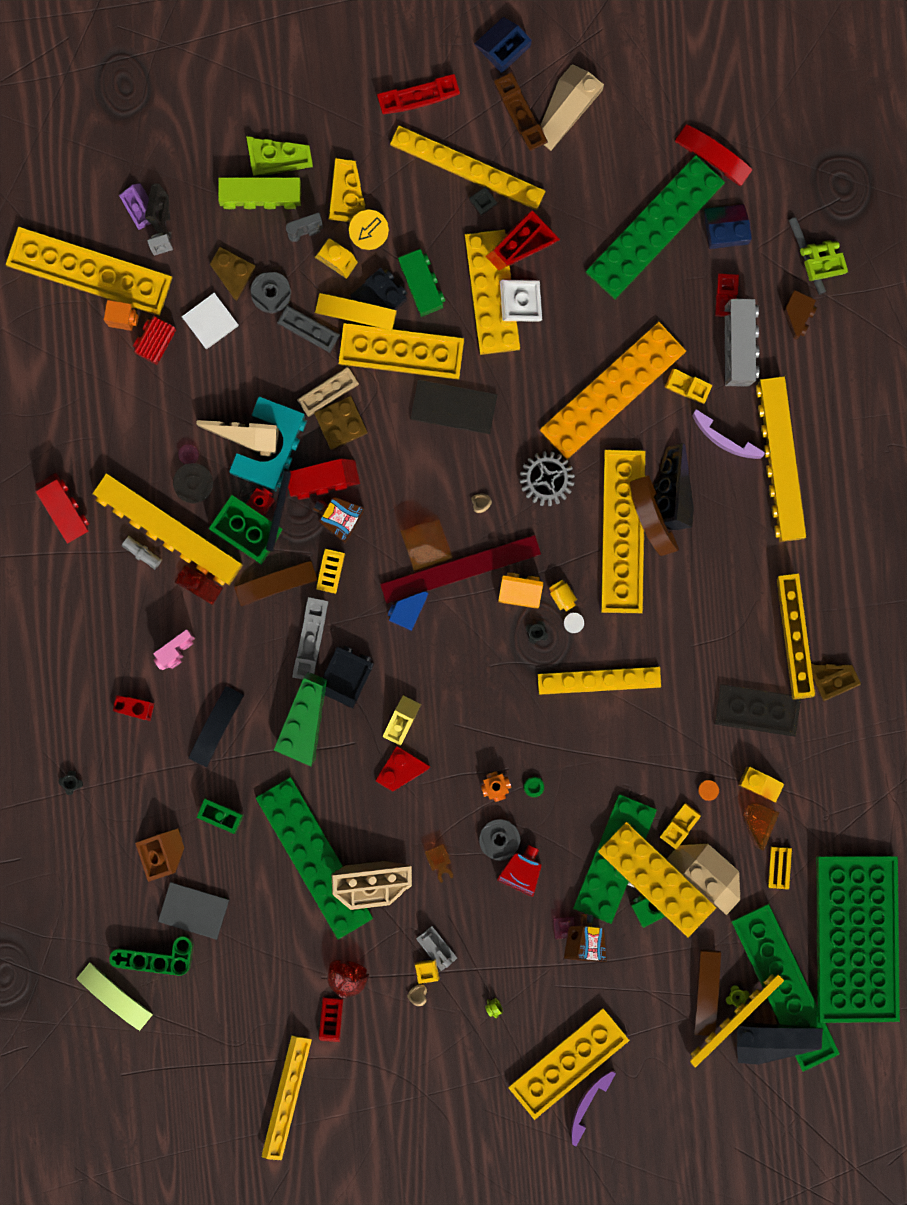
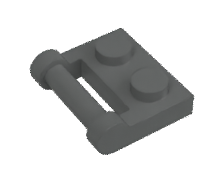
[286,213,324,242]

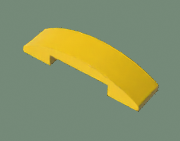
[315,293,397,330]

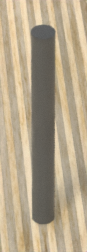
[789,217,826,295]

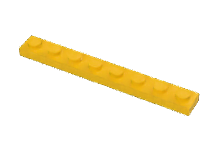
[390,126,545,210]

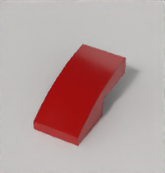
[715,274,739,317]

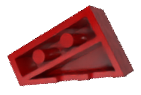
[485,210,560,271]

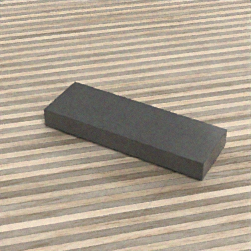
[277,305,340,353]

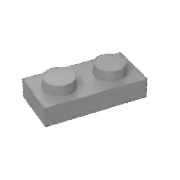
[147,233,173,256]

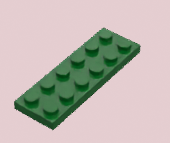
[573,794,657,924]

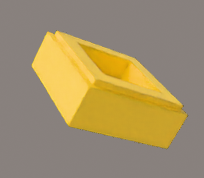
[415,959,440,984]

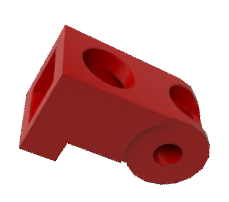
[112,695,155,721]

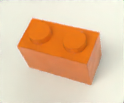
[104,300,138,331]

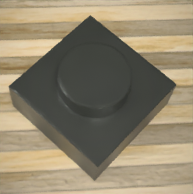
[469,187,497,216]

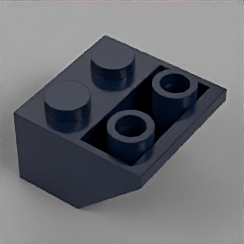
[474,17,532,73]

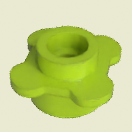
[726,985,750,1007]

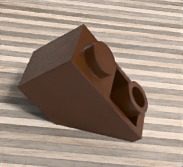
[784,290,817,340]

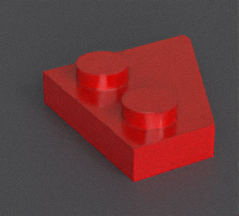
[376,746,430,791]

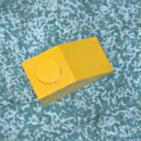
[739,767,784,803]

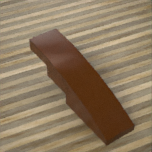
[694,950,721,1036]

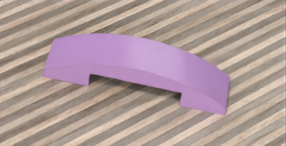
[692,410,765,459]

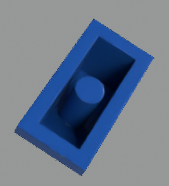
[388,591,428,631]

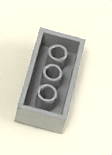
[725,299,759,386]

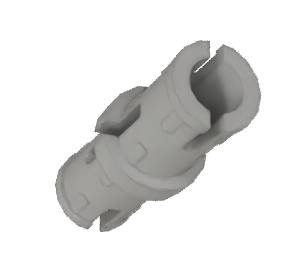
[122,536,162,570]

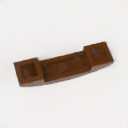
[494,72,548,151]
[630,475,679,556]
[234,561,318,607]

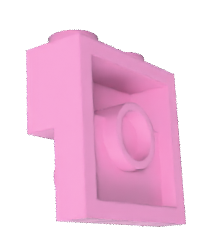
[153,630,195,670]

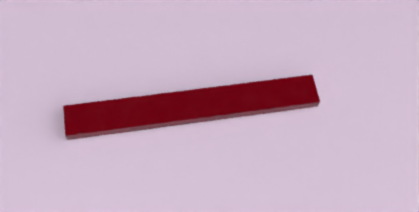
[380,535,541,604]

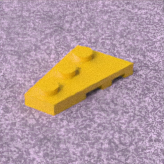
[328,158,365,222]

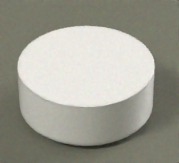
[564,613,584,633]

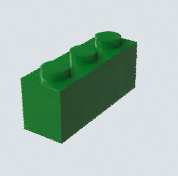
[398,249,445,317]

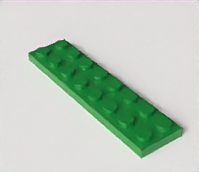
[586,155,725,300]
[256,777,373,939]
[731,904,840,1072]

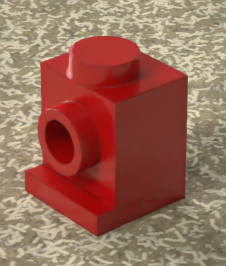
[246,487,275,516]

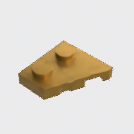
[210,247,256,301]

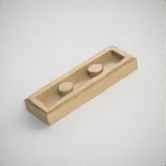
[297,367,359,417]

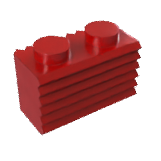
[133,316,176,365]

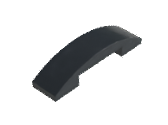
[189,686,244,768]

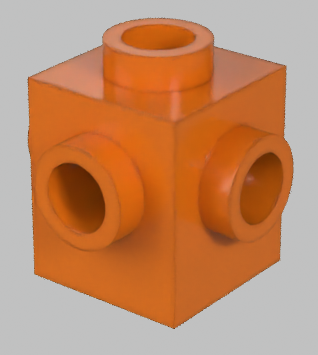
[480,771,511,802]

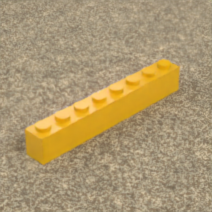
[756,377,806,542]
[93,473,243,586]

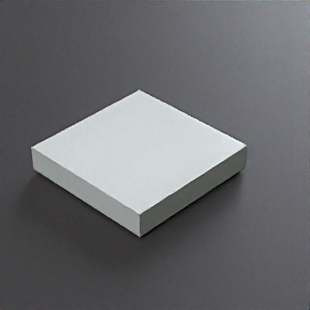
[500,280,542,322]
[182,293,239,350]

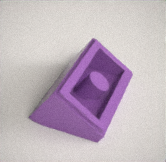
[119,184,160,230]

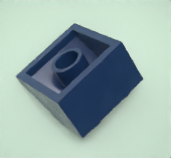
[704,204,752,249]

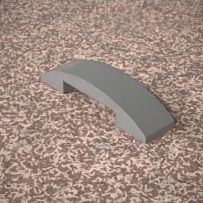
[292,597,328,679]

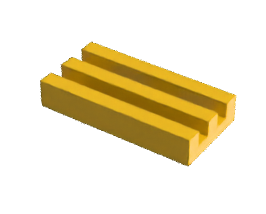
[768,847,792,889]

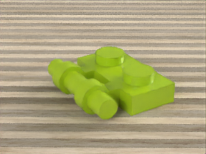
[800,240,848,281]

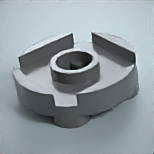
[251,272,291,314]
[479,819,520,861]

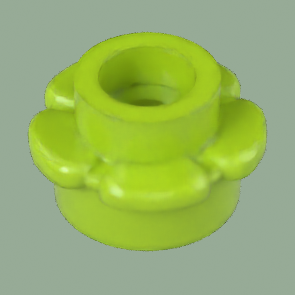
[485,998,503,1018]

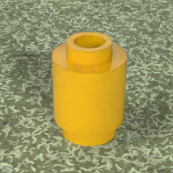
[549,580,577,611]

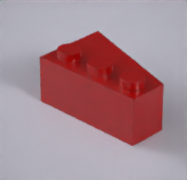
[288,459,360,500]
[35,473,90,544]

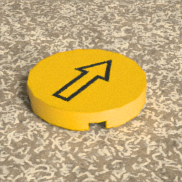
[348,209,389,250]

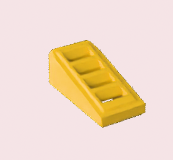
[316,549,345,594]

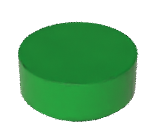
[524,777,544,797]

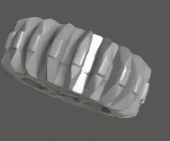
[520,451,575,506]

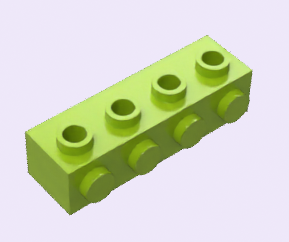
[219,178,301,209]

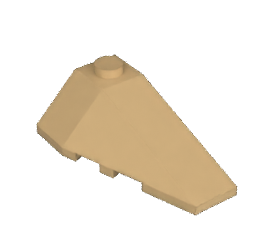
[540,64,604,151]
[196,420,279,457]

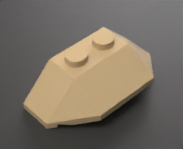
[666,844,740,915]
[332,861,412,910]

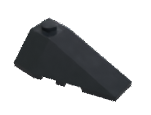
[654,443,694,530]
[737,1022,823,1065]

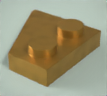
[811,664,861,702]

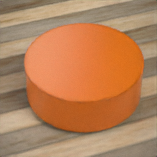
[698,780,719,801]

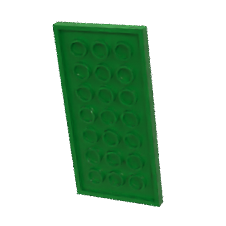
[816,856,900,1023]

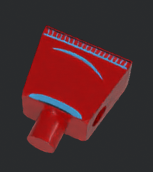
[497,845,542,897]

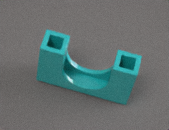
[230,397,307,491]

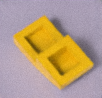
[665,369,712,404]
[660,802,701,849]

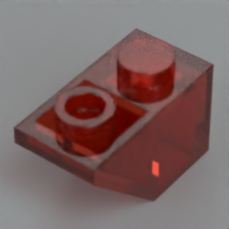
[175,565,223,605]

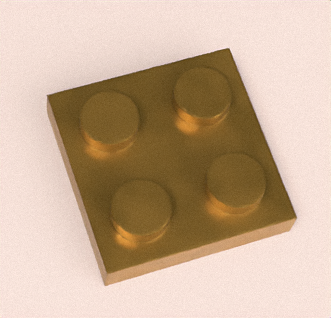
[314,396,368,450]

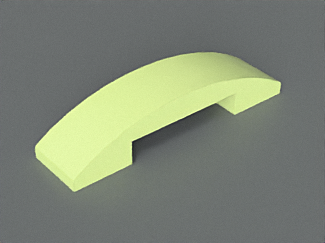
[76,963,153,1031]

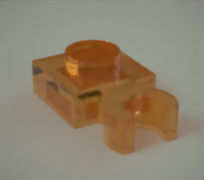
[425,844,453,883]

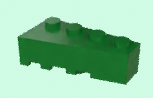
[274,672,327,766]

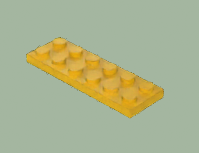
[465,230,520,355]
[339,323,464,379]
[598,822,716,938]
[508,1008,630,1120]

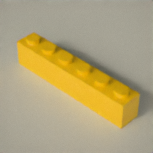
[777,574,815,700]

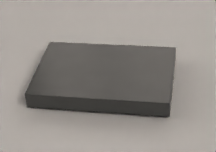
[158,882,229,940]

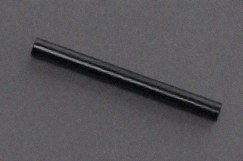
[265,471,291,551]

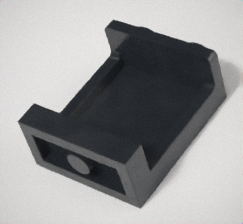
[323,645,374,708]

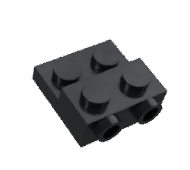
[350,268,408,310]

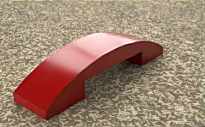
[377,74,460,114]
[675,124,753,187]

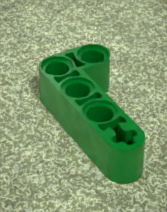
[109,935,194,976]

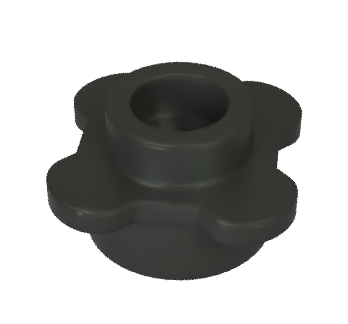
[526,621,548,644]
[58,771,83,795]

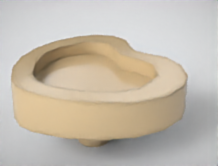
[472,494,492,513]
[407,984,427,1006]

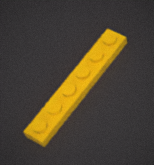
[538,667,661,695]
[690,974,784,1068]
[261,1035,312,1160]

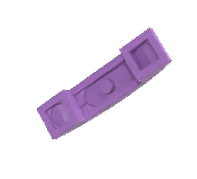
[571,1069,616,1146]

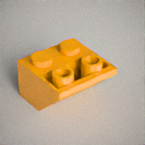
[498,573,543,609]

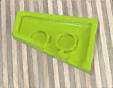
[246,136,313,177]

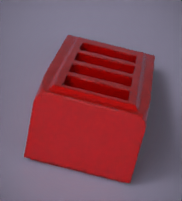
[319,997,343,1042]

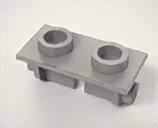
[416,926,457,971]

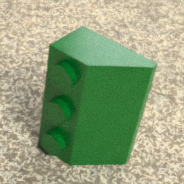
[209,495,283,564]

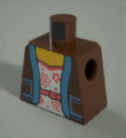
[313,497,365,544]
[564,914,607,962]

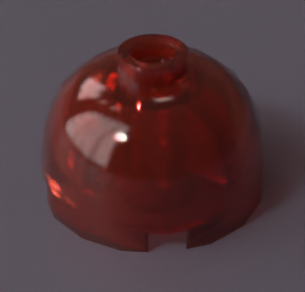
[327,960,369,998]

